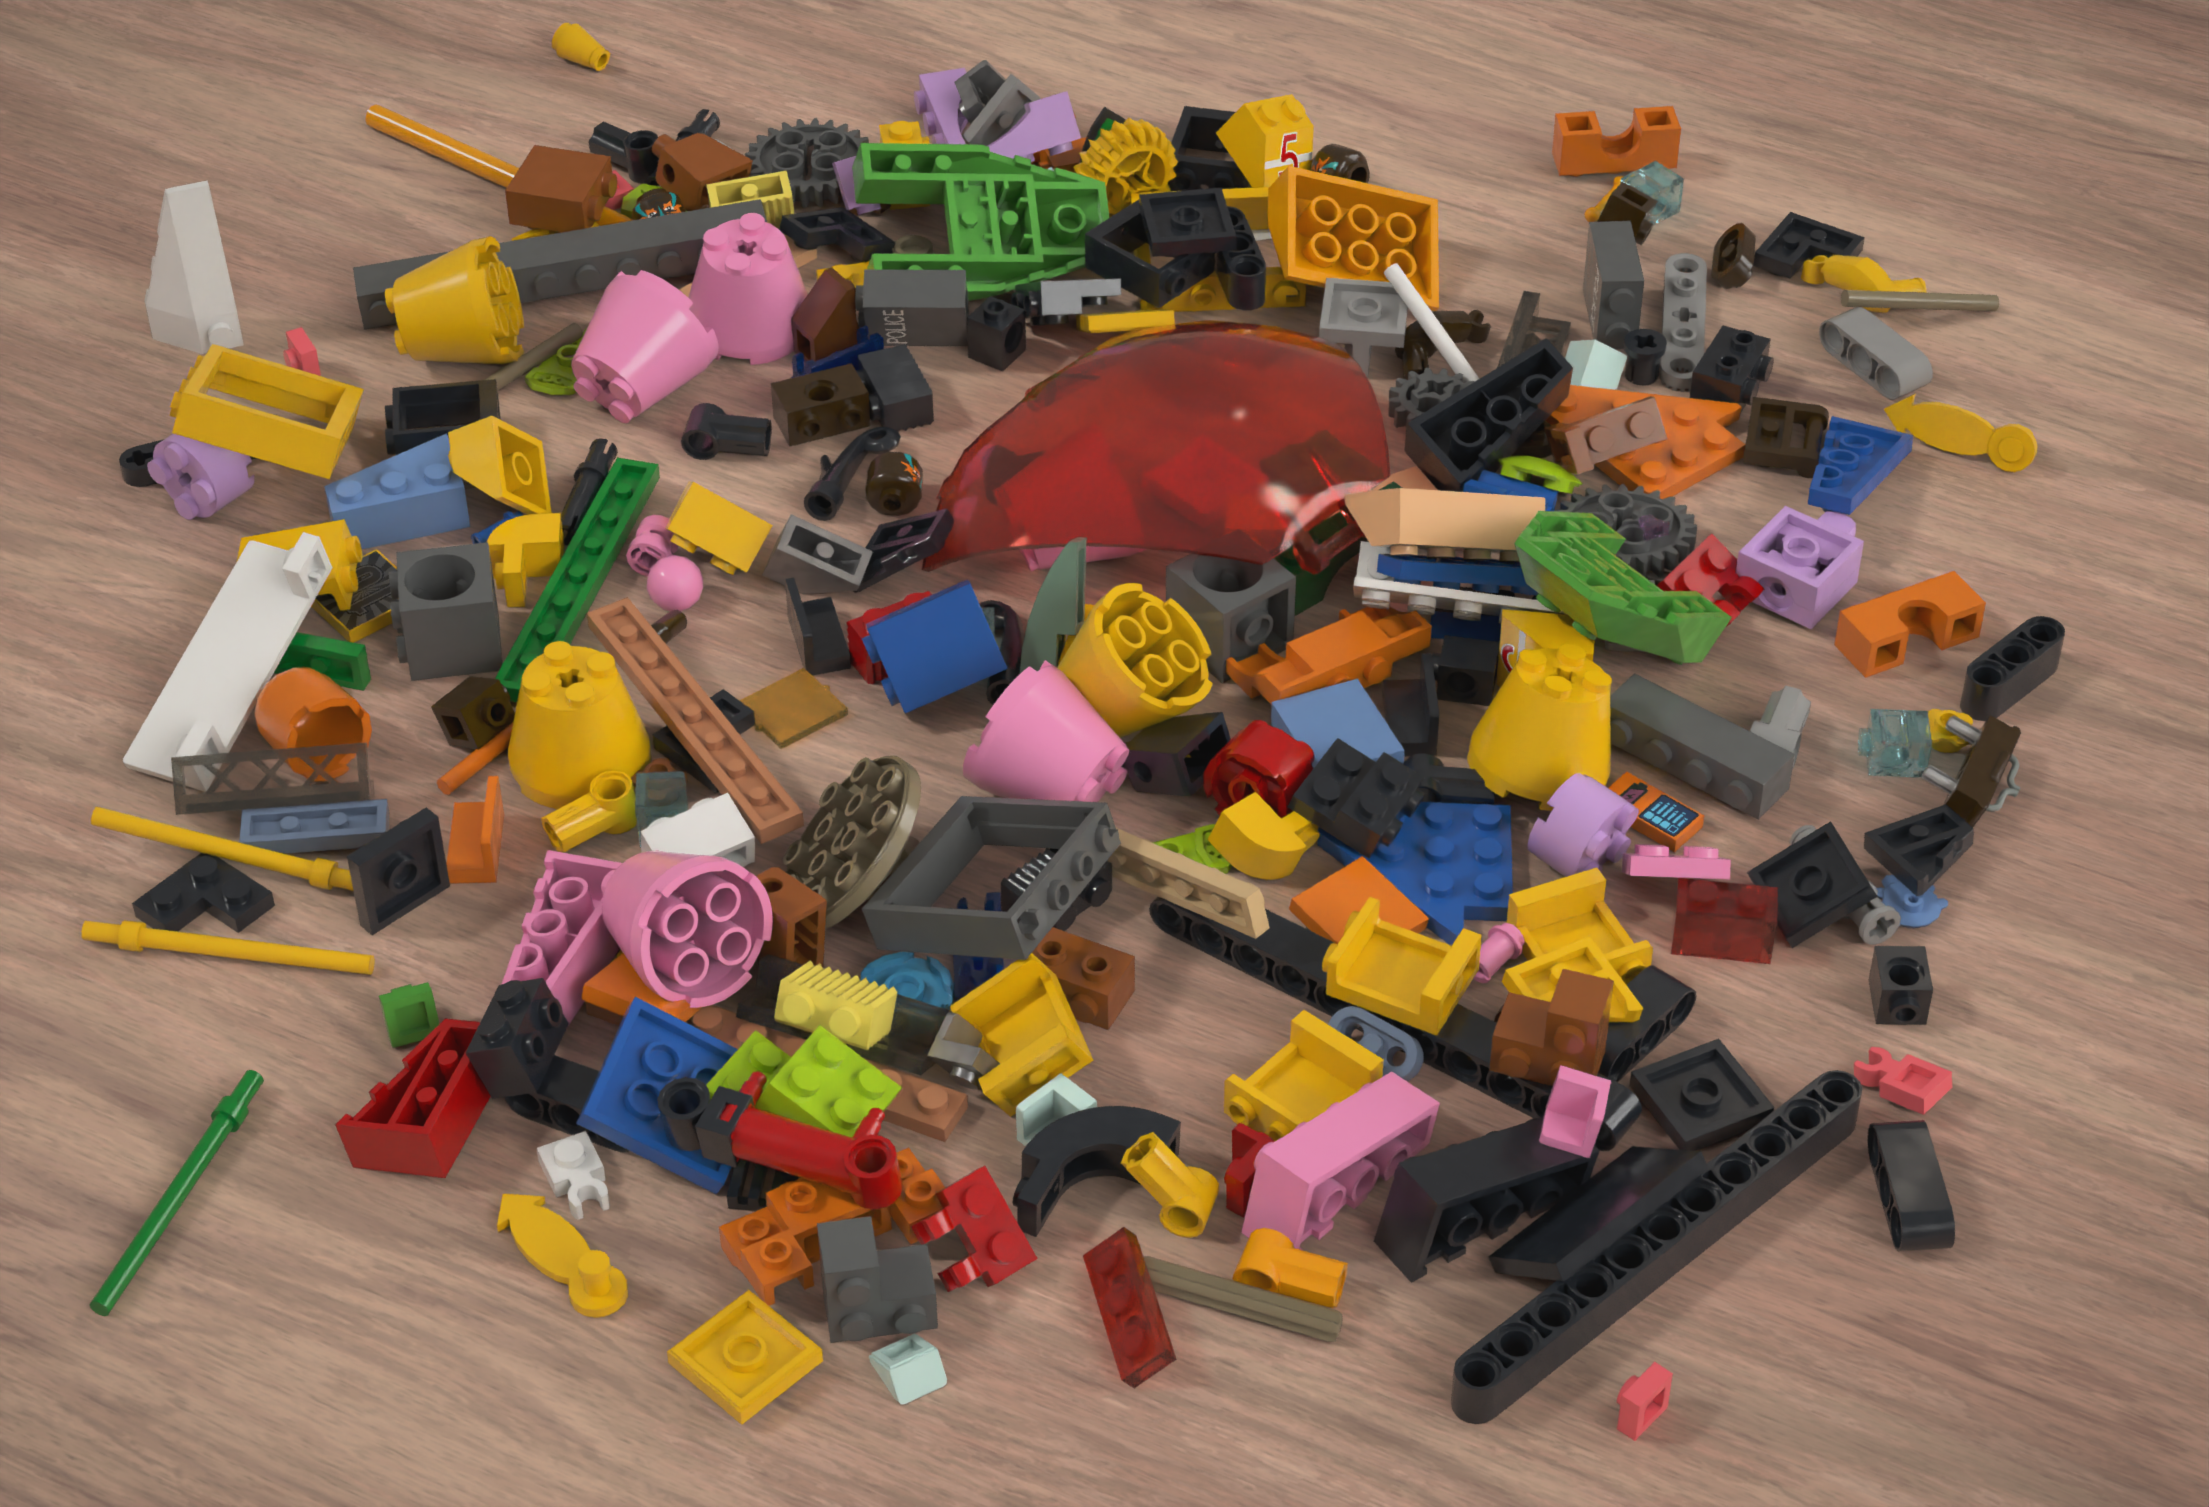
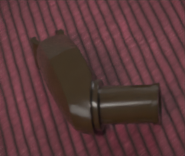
[1395,310,1491,380]

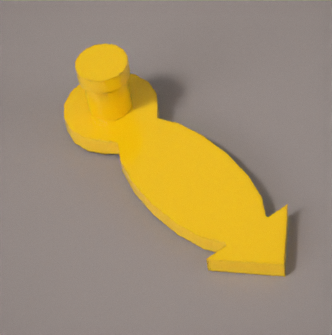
[1884,393,2037,472]
[497,1193,628,1318]

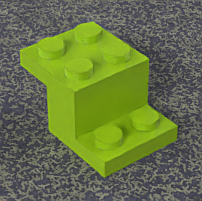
[706,1025,902,1137]

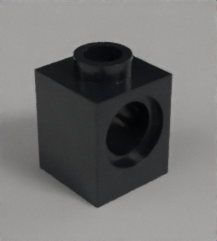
[967,296,1026,372]
[1432,635,1500,706]
[1868,946,1933,1025]

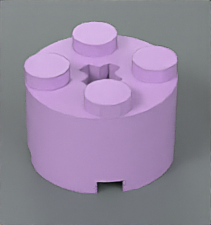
[147,434,254,520]
[1528,773,1639,877]

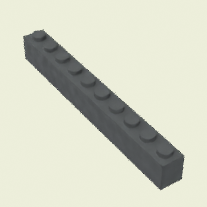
[353,199,767,330]

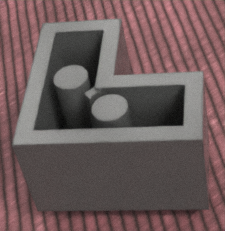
[817,1216,938,1343]

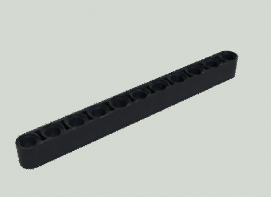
[1149,897,1642,1151]
[1451,1070,1862,1424]

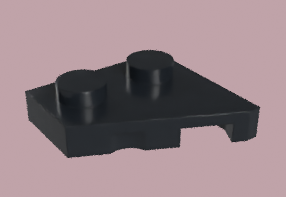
[853,509,956,593]
[1864,804,1974,896]

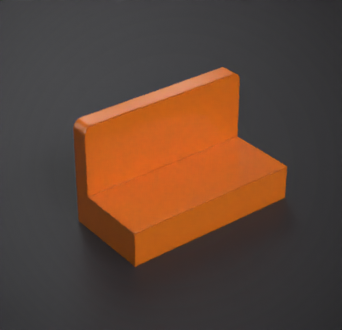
[446,776,504,884]

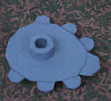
[1876,875,1948,929]

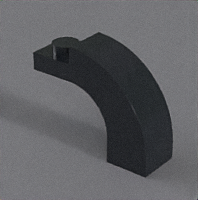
[1012,1106,1181,1237]

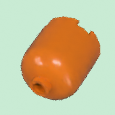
[254,667,372,782]

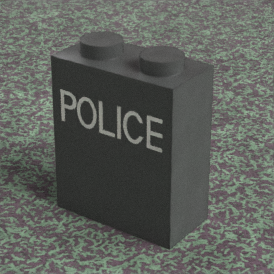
[1583,221,1644,349]
[855,269,969,346]

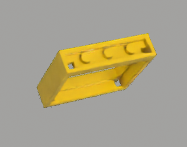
[1130,187,1306,312]
[169,344,364,480]

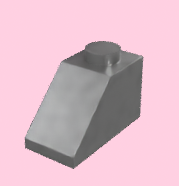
[762,514,873,594]

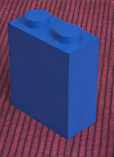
[862,579,1008,714]

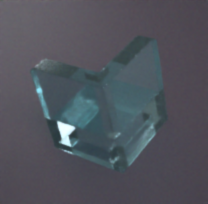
[635,771,689,848]

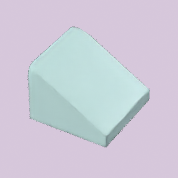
[869,1333,947,1404]

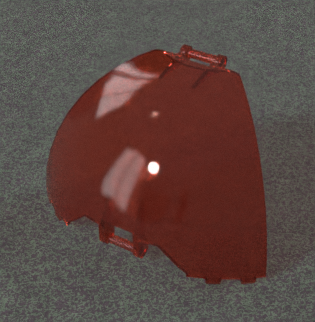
[921,320,1390,574]

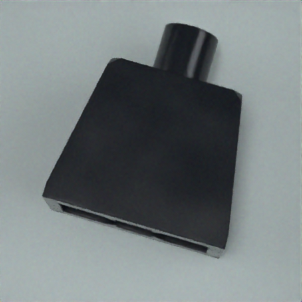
[1121,712,1231,796]

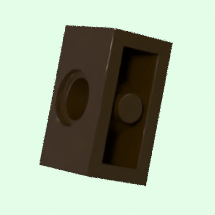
[771,363,871,447]

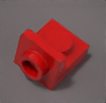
[1224,1123,1275,1218]

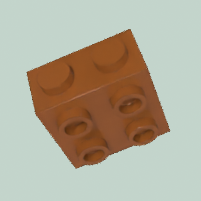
[505,145,617,232]

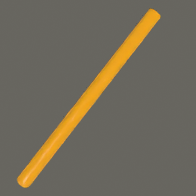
[365,104,633,226]

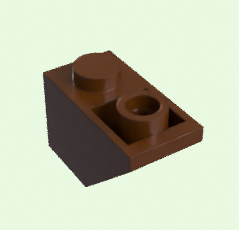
[791,267,860,372]

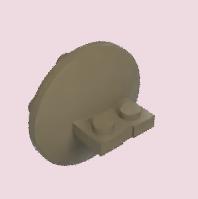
[783,755,921,929]

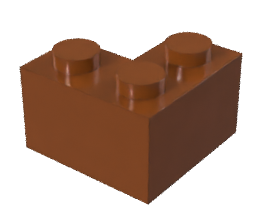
[1490,969,1614,1086]

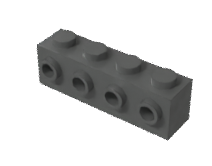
[1610,673,1795,820]

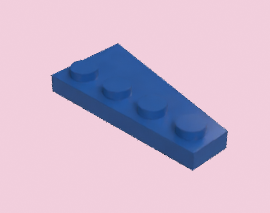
[1808,416,1914,515]
[1377,554,1538,595]

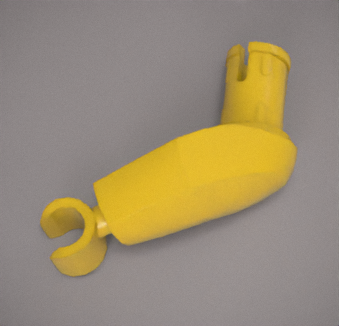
[1801,255,1927,313]

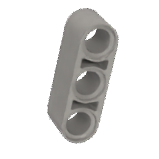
[1819,307,1933,400]

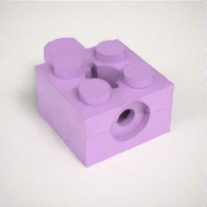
[1736,506,1864,629]

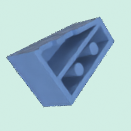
[324,433,470,549]

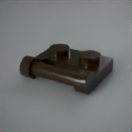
[1743,397,1829,478]

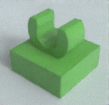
[379,982,440,1048]

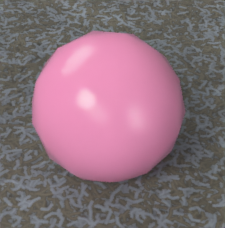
[647,555,703,611]

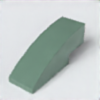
[1020,537,1087,674]

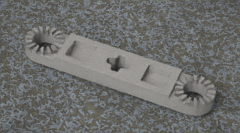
[1660,253,1707,392]

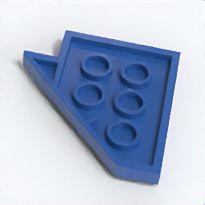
[1317,802,1513,946]

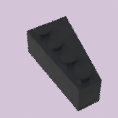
[1404,338,1573,492]
[1374,1117,1600,1283]

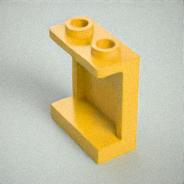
[237,519,363,611]
[1506,867,1653,985]
[1322,897,1482,1036]
[950,953,1094,1117]
[1224,1010,1384,1141]

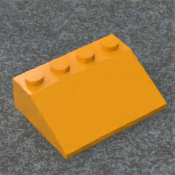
[1268,166,1439,311]

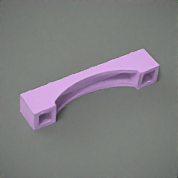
[914,68,969,144]
[832,91,1081,215]

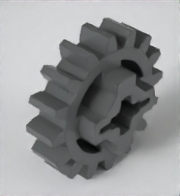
[1388,368,1474,430]

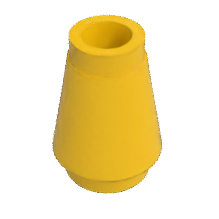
[552,23,610,71]

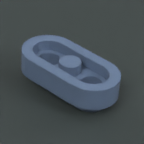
[1328,1006,1423,1081]

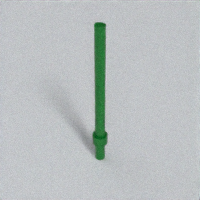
[89,1070,264,1316]

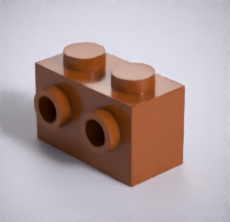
[1032,927,1135,1030]

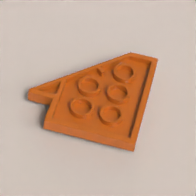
[1545,385,1746,499]

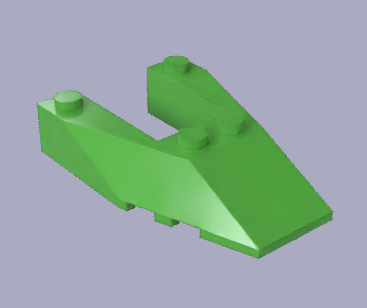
[852,143,1110,301]
[1514,511,1732,665]

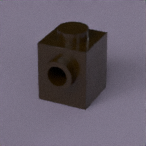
[1597,182,1658,246]
[431,676,515,749]

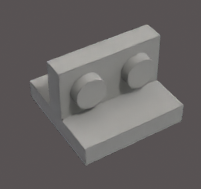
[1319,278,1408,379]

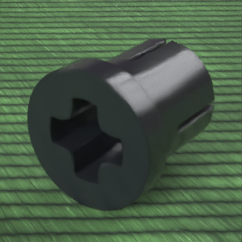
[1623,329,1667,386]

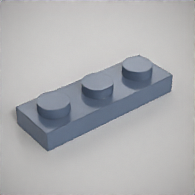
[239,799,390,854]

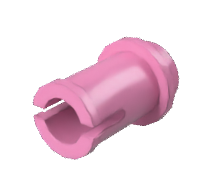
[1473,923,1525,984]

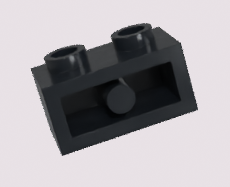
[1690,325,1774,412]
[466,978,569,1099]

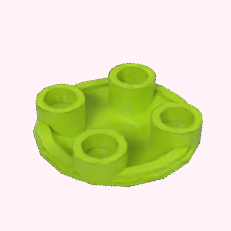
[1498,456,1582,494]

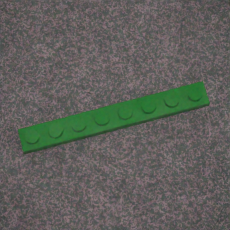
[495,457,660,702]

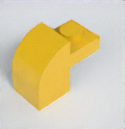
[487,513,565,607]
[1207,792,1320,880]

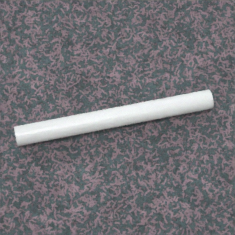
[1384,263,1480,383]

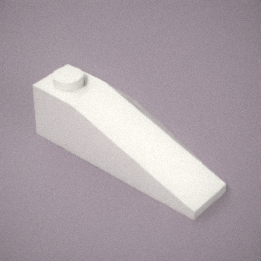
[144,181,244,354]

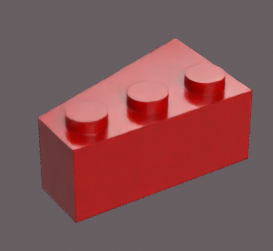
[335,1018,491,1178]

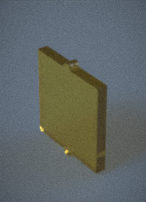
[739,668,848,749]

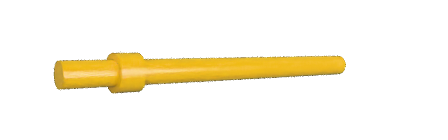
[91,807,353,891]
[81,920,375,975]

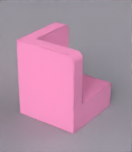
[1539,1065,1611,1158]

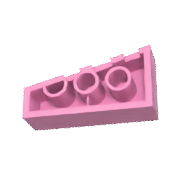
[501,850,622,1026]
[1241,1072,1440,1250]

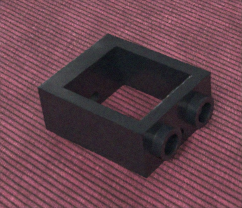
[1168,106,1249,191]
[1085,200,1216,308]
[385,379,501,455]

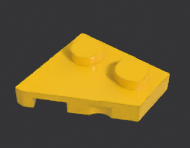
[1502,936,1643,1023]

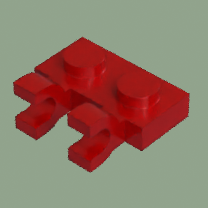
[1657,533,1765,627]
[911,1165,1038,1292]

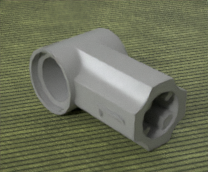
[1750,686,1811,770]

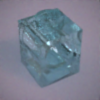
[1620,161,1684,226]
[1858,709,1932,777]

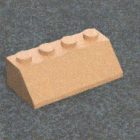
[1345,488,1545,562]

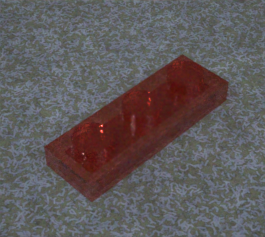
[1083,1227,1177,1389]

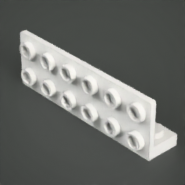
[123,532,333,792]
[1353,541,1567,624]

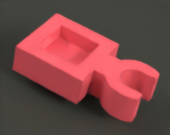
[1854,1047,1952,1115]

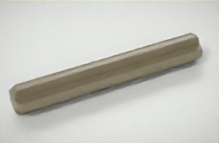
[1135,1256,1343,1342]

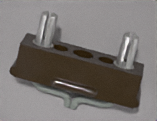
[1922,715,2021,827]

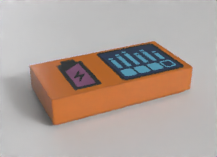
[1608,772,1704,853]

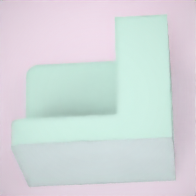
[1565,340,1627,390]
[1016,1073,1097,1146]

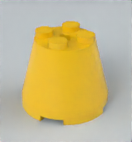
[385,236,525,364]
[1057,583,1213,738]
[508,641,651,809]
[1467,644,1612,811]

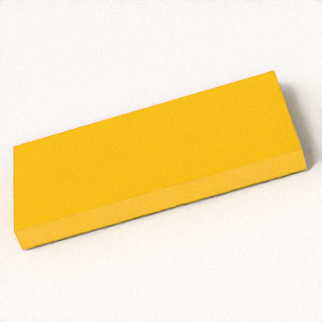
[1076,309,1175,333]

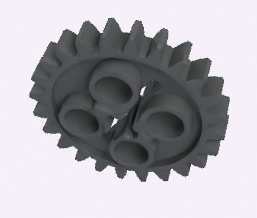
[745,118,869,208]
[1554,484,1697,578]

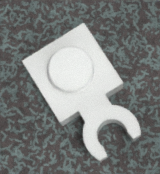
[537,1131,610,1220]

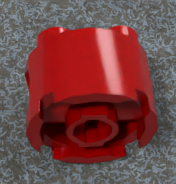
[1204,720,1315,819]

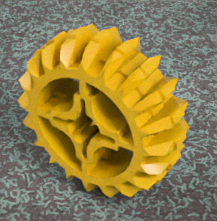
[1073,117,1178,217]

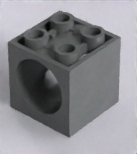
[1166,530,1296,683]
[389,542,503,681]

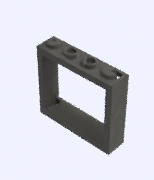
[862,796,1121,960]

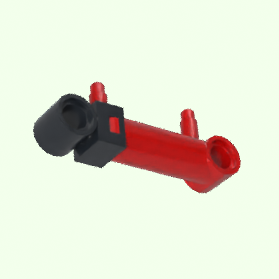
[657,1071,903,1210]

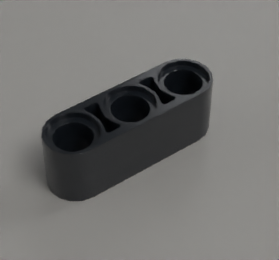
[1214,206,1266,311]
[1960,616,2065,721]
[1598,965,1697,1082]
[504,1055,629,1153]
[1867,1120,1955,1252]

